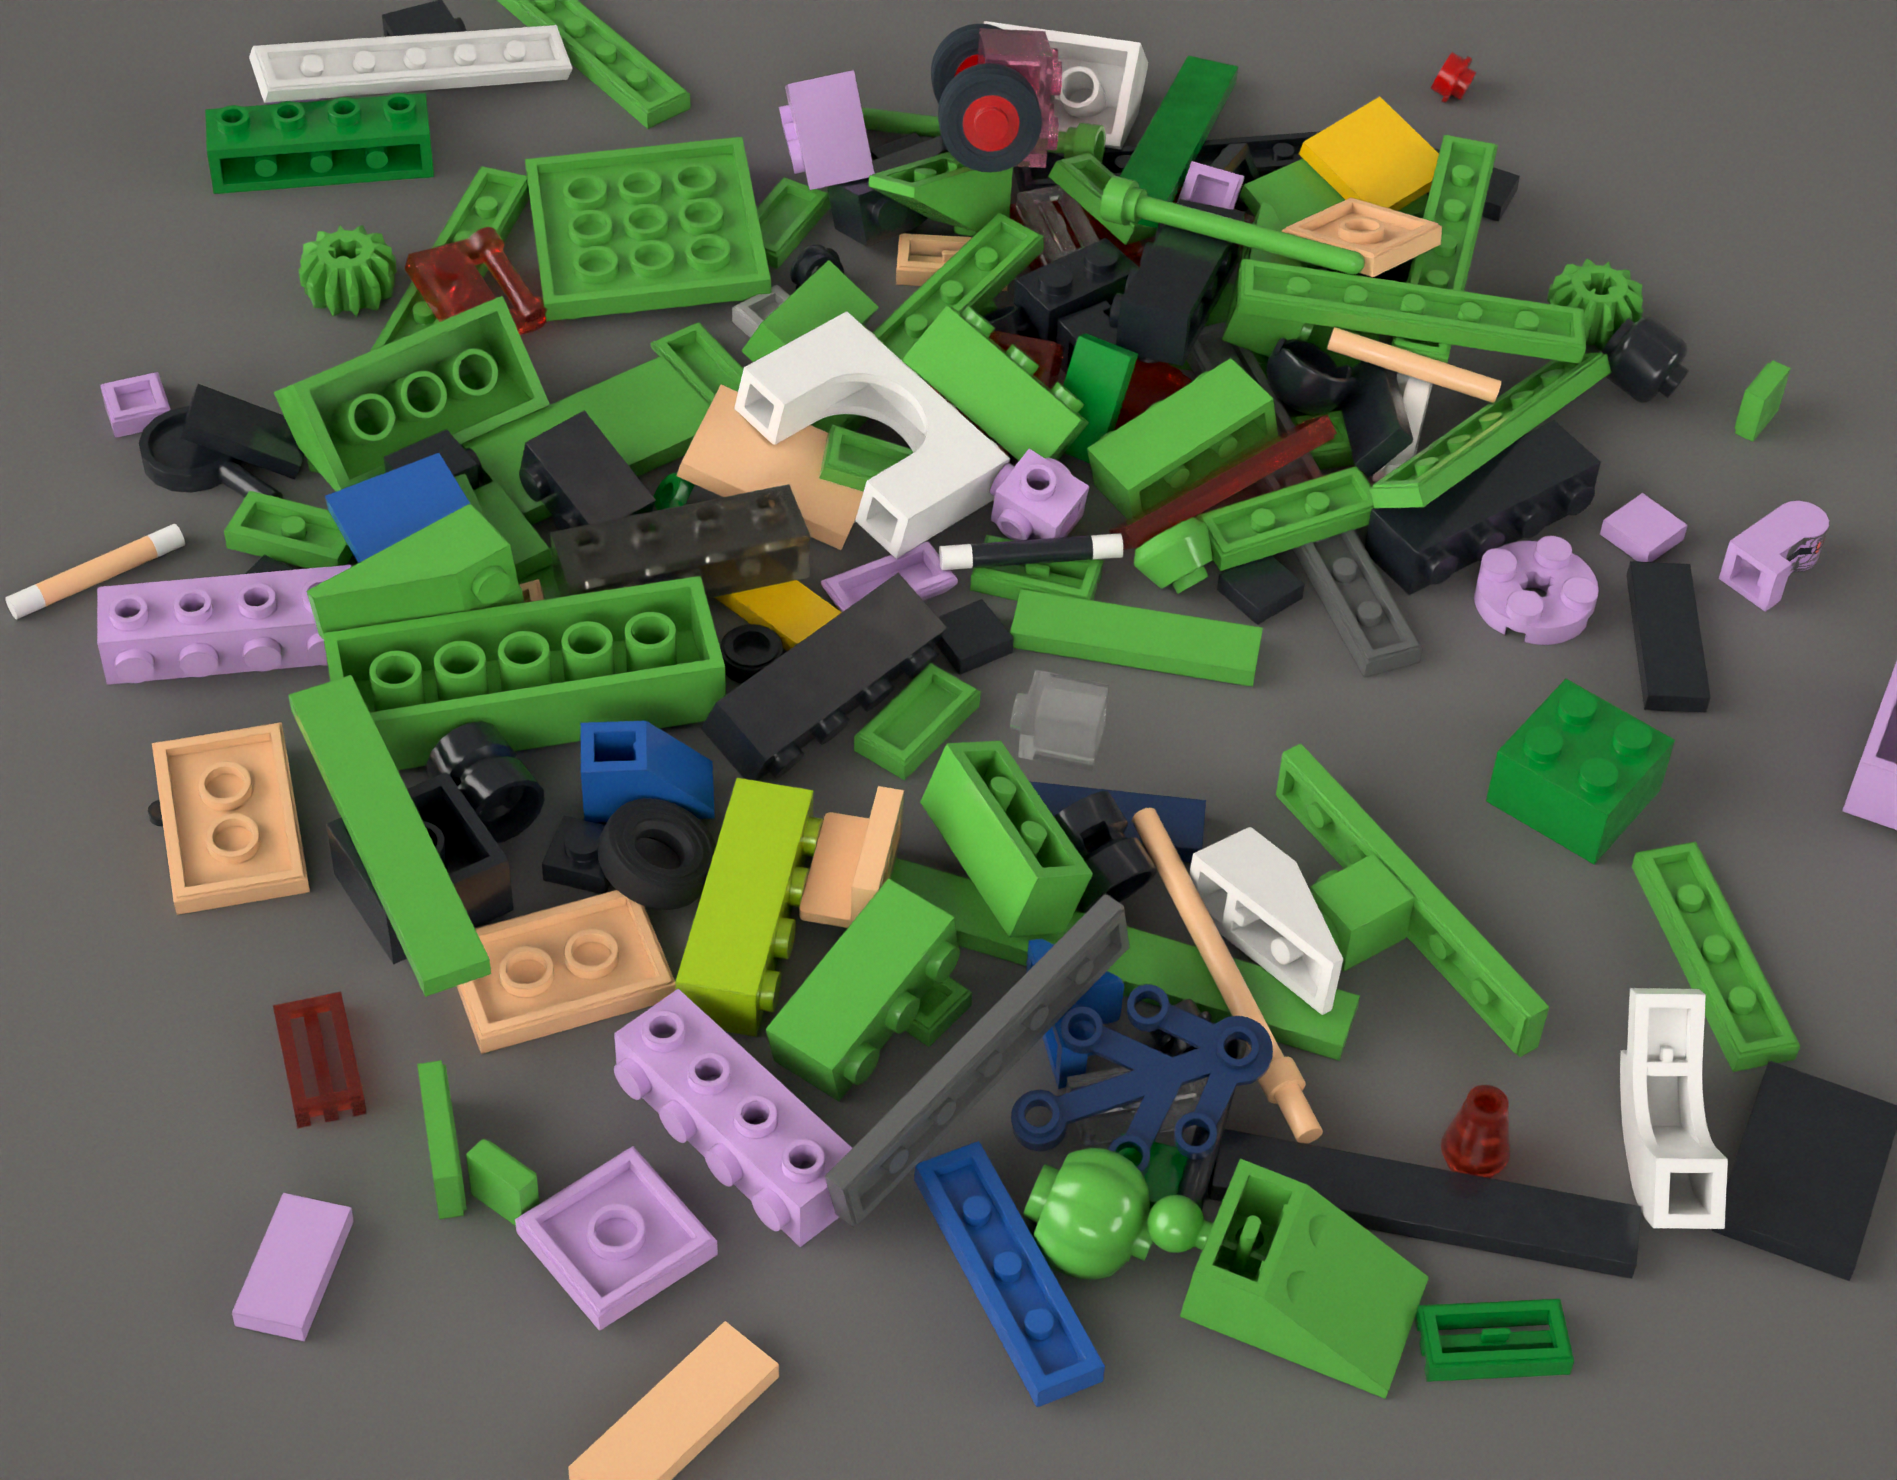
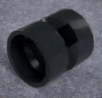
[426,721,545,843]
[1054,791,1158,914]

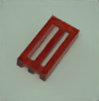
[273,991,367,1129]

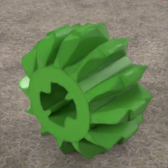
[299,225,397,317]
[1547,258,1644,351]

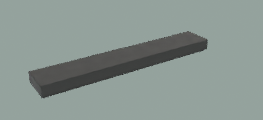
[824,894,1130,1227]

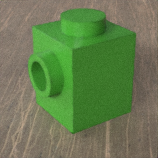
[1310,854,1415,972]

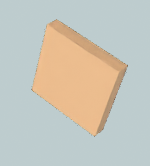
[1282,198,1442,277]

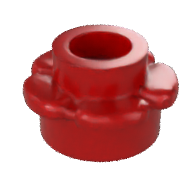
[1431,52,1477,103]

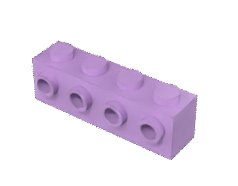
[97,565,352,685]
[614,989,852,1247]

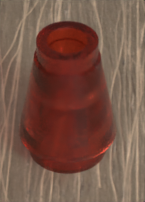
[1441,1085,1510,1178]

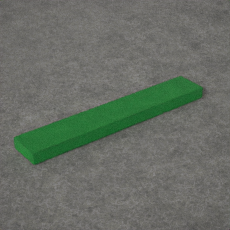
[1120,55,1239,228]

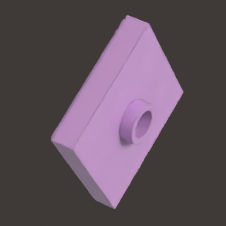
[515,1146,718,1331]

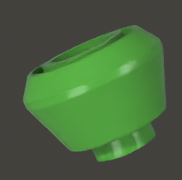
[1134,517,1213,594]

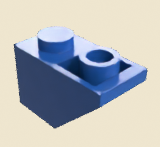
[581,721,715,823]

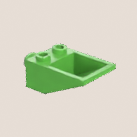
[1147,1159,1429,1399]

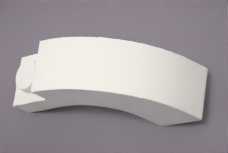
[1620,988,1728,1229]

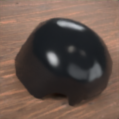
[1266,337,1357,415]

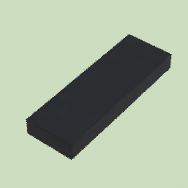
[1340,361,1414,477]
[1626,561,1711,713]

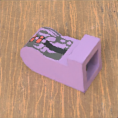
[1719,501,1829,612]

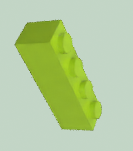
[675,778,823,1037]

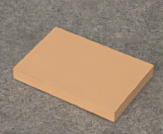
[676,384,863,550]
[152,722,310,915]
[457,890,676,1054]

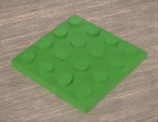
[525,137,771,321]

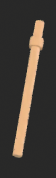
[1132,808,1323,1144]

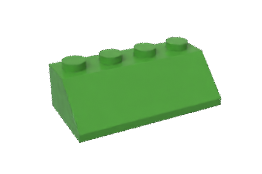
[273,296,550,491]

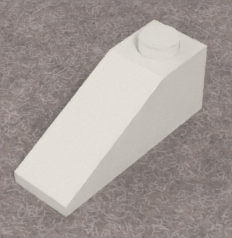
[1189,827,1343,1015]

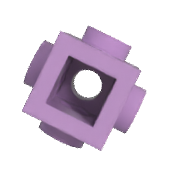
[990,449,1089,541]

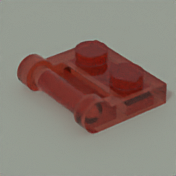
[405,227,548,335]

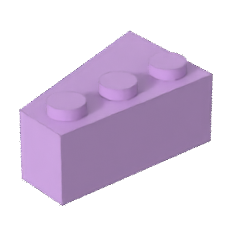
[779,70,874,190]

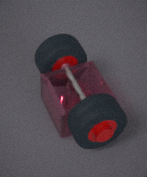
[931,23,1062,172]

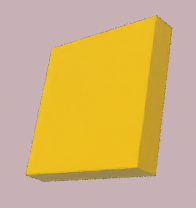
[1299,96,1439,211]

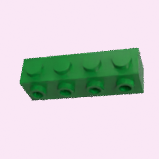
[205,93,434,194]

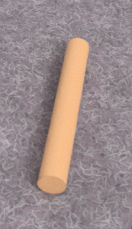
[1327,327,1501,403]

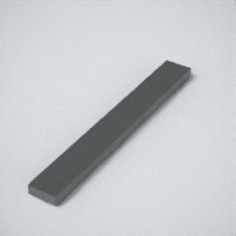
[1187,322,1423,677]

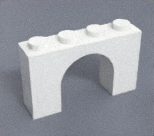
[734,311,1010,559]

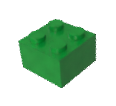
[1486,678,1675,865]

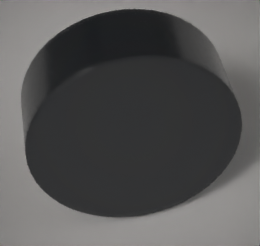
[720,624,783,683]

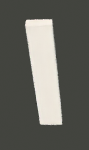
[249,25,573,103]

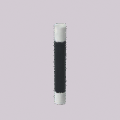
[939,533,1123,570]

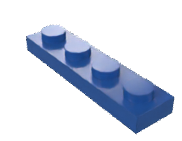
[914,1141,1105,1407]

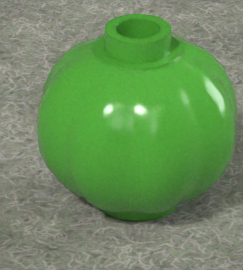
[1023,1148,1153,1279]

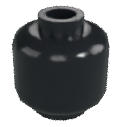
[1602,317,1689,402]

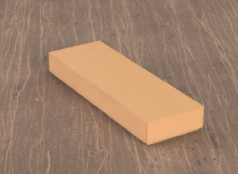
[568,1321,779,1480]

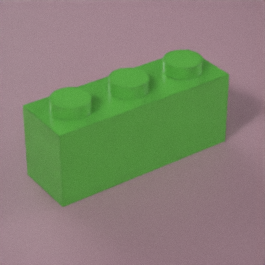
[902,305,1089,461]
[1087,358,1278,527]
[920,740,1093,937]
[766,878,960,1101]

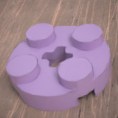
[1474,536,1599,645]

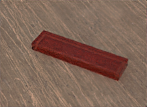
[1109,415,1337,550]

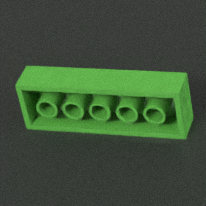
[323,576,726,770]

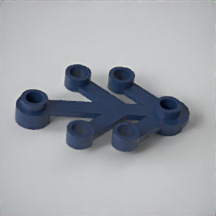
[1011,984,1273,1177]

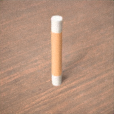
[6,524,185,620]

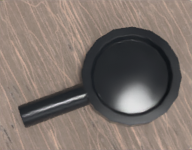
[139,406,283,499]

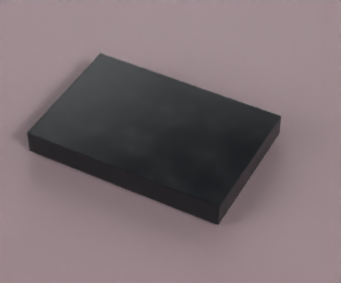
[1712,1060,1897,1281]

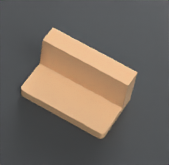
[799,786,904,928]

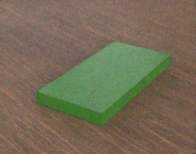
[461,356,710,525]

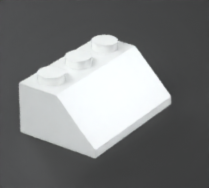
[984,21,1148,149]

